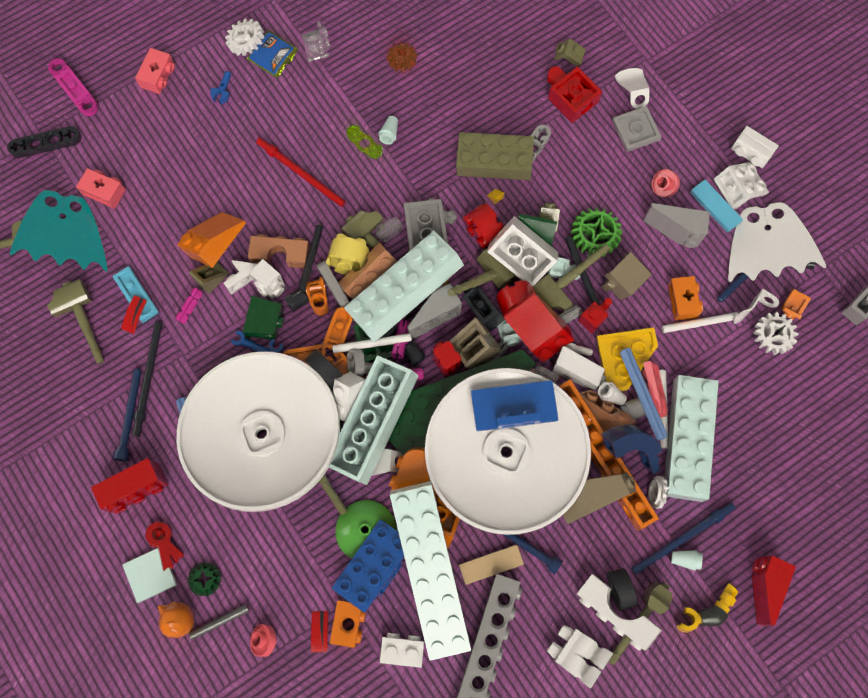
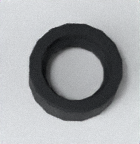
[305,349,343,386]
[607,568,637,610]

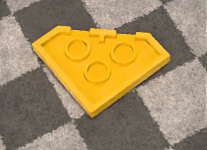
[596,328,658,392]

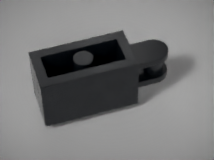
[461,280,505,332]

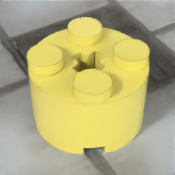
[326,234,369,275]

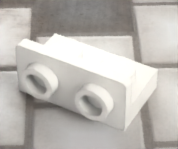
[380,633,424,668]

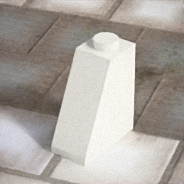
[552,346,606,391]

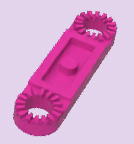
[48,58,98,116]

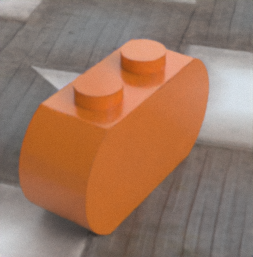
[389,447,430,490]

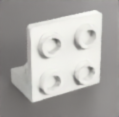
[714,162,769,209]

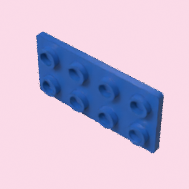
[471,380,559,432]
[332,520,405,613]

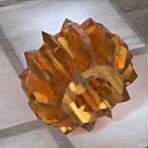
[387,41,417,73]

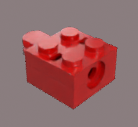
[547,66,603,123]

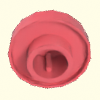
[652,169,680,197]
[250,624,276,657]

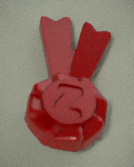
[145,522,184,571]

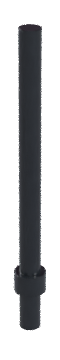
[132,322,162,437]

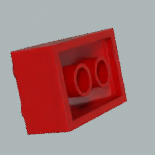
[503,292,574,362]
[752,556,796,626]

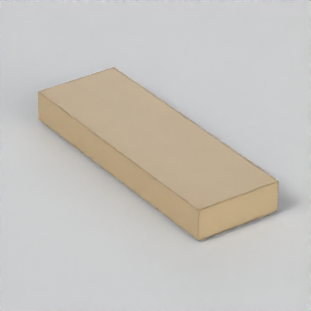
[459,545,524,585]

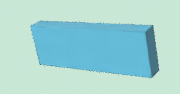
[690,180,743,233]
[113,266,159,323]

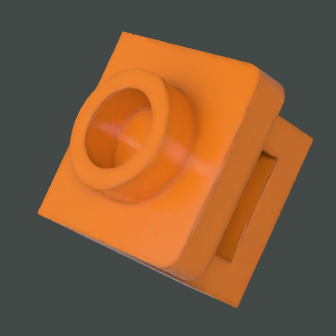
[781,288,811,320]

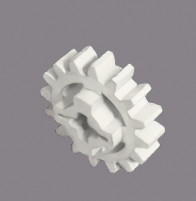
[225,19,264,56]
[753,312,798,355]

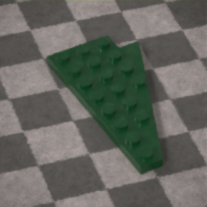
[389,350,536,456]

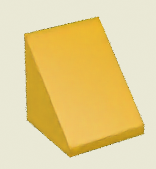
[487,189,505,204]

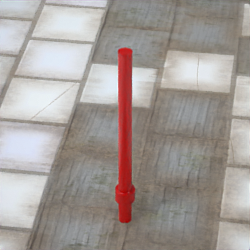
[256,137,346,207]

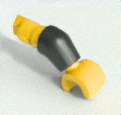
[676,584,738,633]

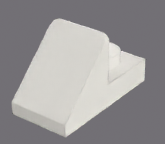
[224,260,257,295]

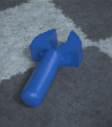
[210,71,231,105]

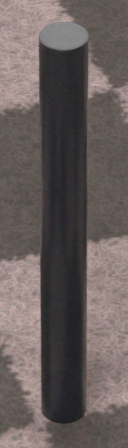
[298,224,323,291]
[565,236,600,306]

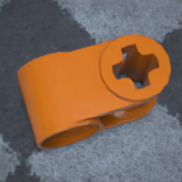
[306,277,329,316]

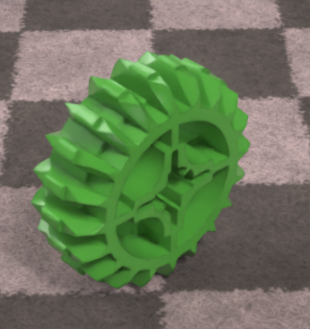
[571,207,623,257]

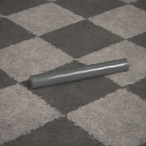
[189,604,249,640]

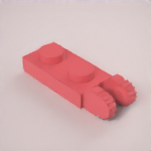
[643,361,668,418]

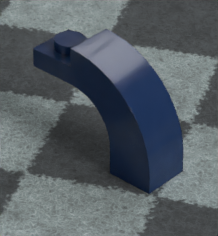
[602,424,663,474]

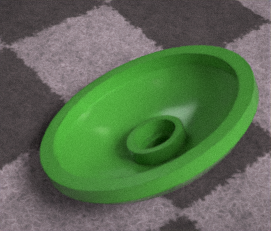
[335,500,396,559]

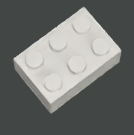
[487,216,558,286]

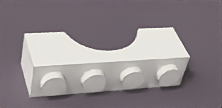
[577,574,662,651]

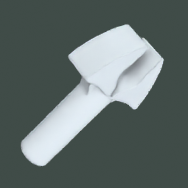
[566,343,593,356]

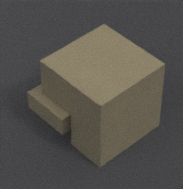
[601,252,652,300]
[450,318,502,368]

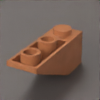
[580,390,636,432]

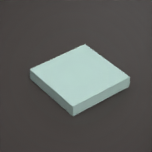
[123,548,177,603]

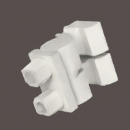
[547,625,613,689]

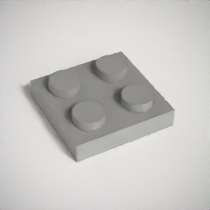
[612,106,661,152]

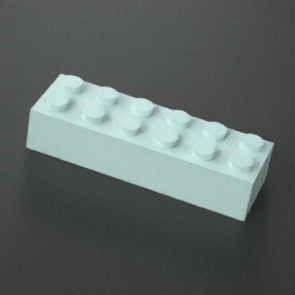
[344,231,464,342]
[329,355,418,485]
[664,375,719,502]

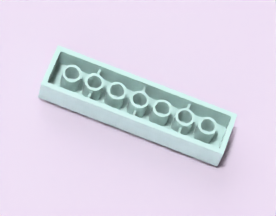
[390,481,471,661]

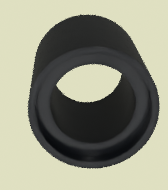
[284,289,309,313]
[404,341,426,367]

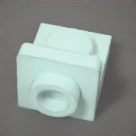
[497,320,521,347]

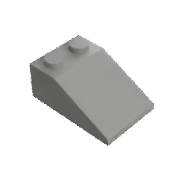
[404,199,448,251]
[644,203,710,248]
[407,284,462,340]

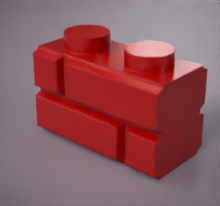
[433,341,461,378]

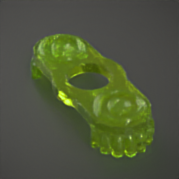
[346,125,383,159]

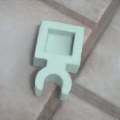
[547,257,580,280]

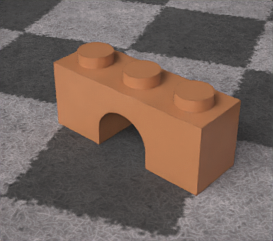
[248,234,310,269]
[338,242,397,299]

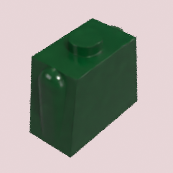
[243,296,284,340]

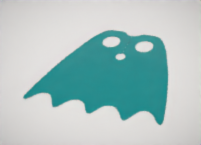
[10,190,108,272]

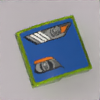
[247,30,298,79]

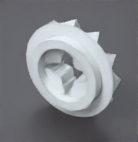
[648,476,669,509]

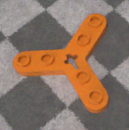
[283,307,364,379]

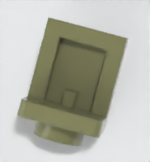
[554,38,586,67]
[539,202,560,232]

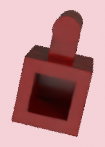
[578,298,612,334]

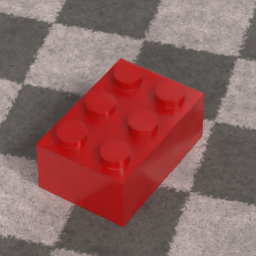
[91,458,169,514]

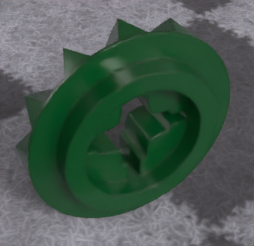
[187,563,221,596]

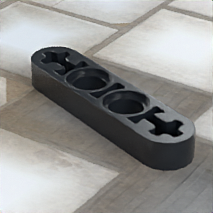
[7,126,82,158]

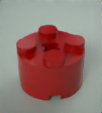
[462,203,504,249]
[497,281,536,323]

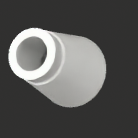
[598,382,627,405]

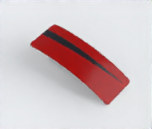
[121,295,147,334]
[311,611,328,652]

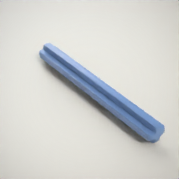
[620,348,668,440]

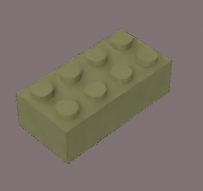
[456,132,534,181]

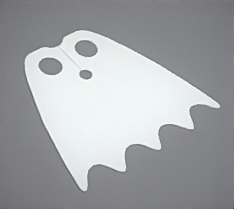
[728,203,826,282]

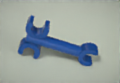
[231,331,284,353]

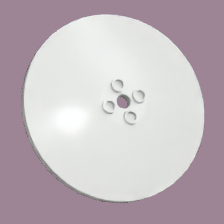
[176,352,340,512]
[425,368,591,535]

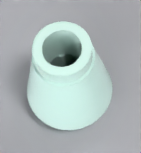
[379,116,398,144]
[671,550,703,571]

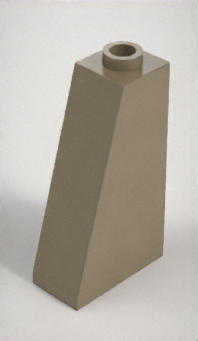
[563,472,636,524]

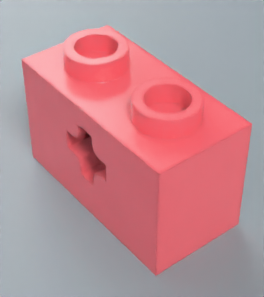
[135,48,175,94]
[76,168,125,209]

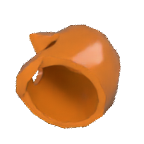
[158,601,195,638]

